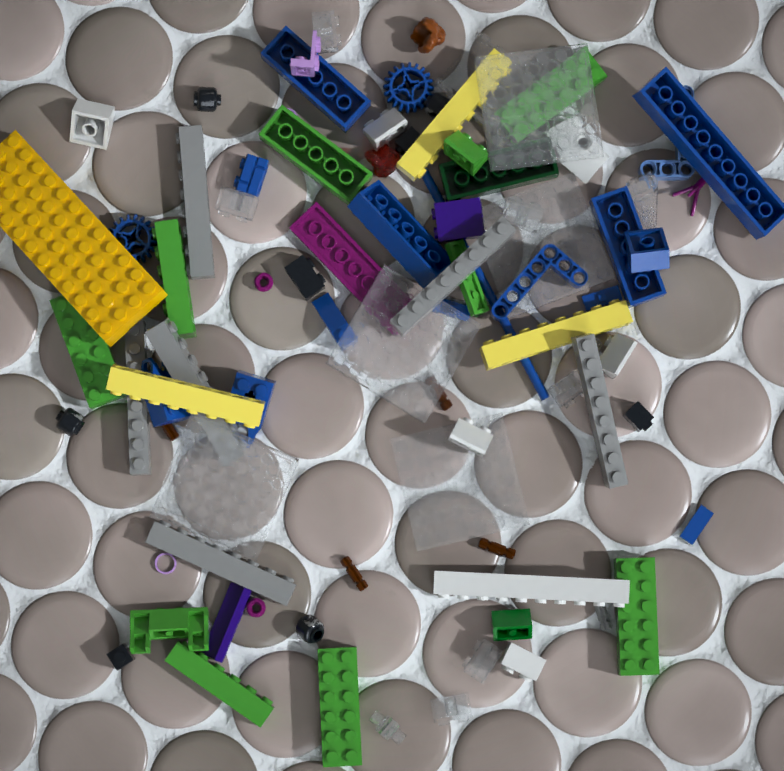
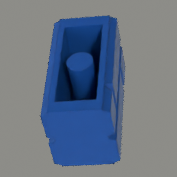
[233,154,269,199]

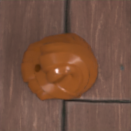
[410,17,446,54]

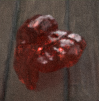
[364,144,401,178]

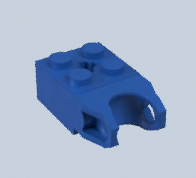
[141,358,195,427]
[231,370,276,445]

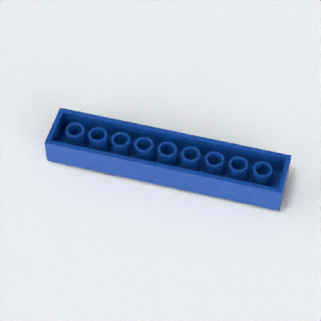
[632,67,784,240]

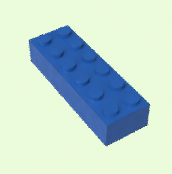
[260,26,371,133]
[347,180,451,289]
[589,186,667,308]

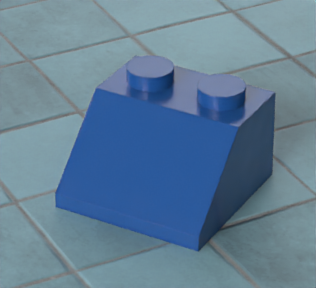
[624,227,670,273]

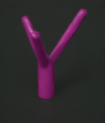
[672,177,706,216]

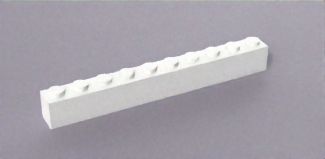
[433,571,630,607]

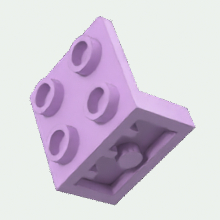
[290,30,321,77]

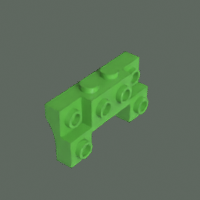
[129,607,209,654]

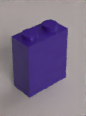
[431,197,485,243]

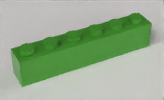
[164,640,275,728]

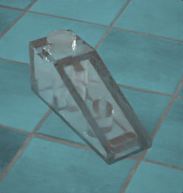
[626,171,658,229]

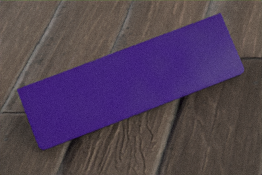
[202,582,252,663]

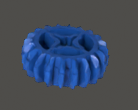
[383,62,434,114]
[109,214,158,263]

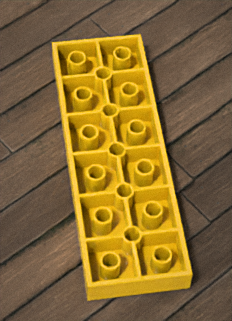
[0,130,168,347]

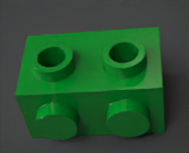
[491,609,532,641]

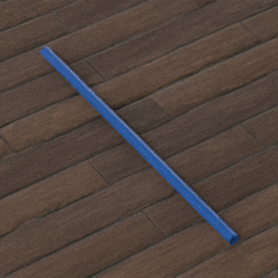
[422,167,550,401]

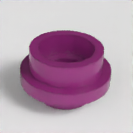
[254,273,273,292]
[246,598,266,617]

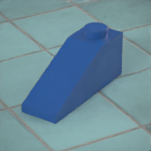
[312,293,357,351]

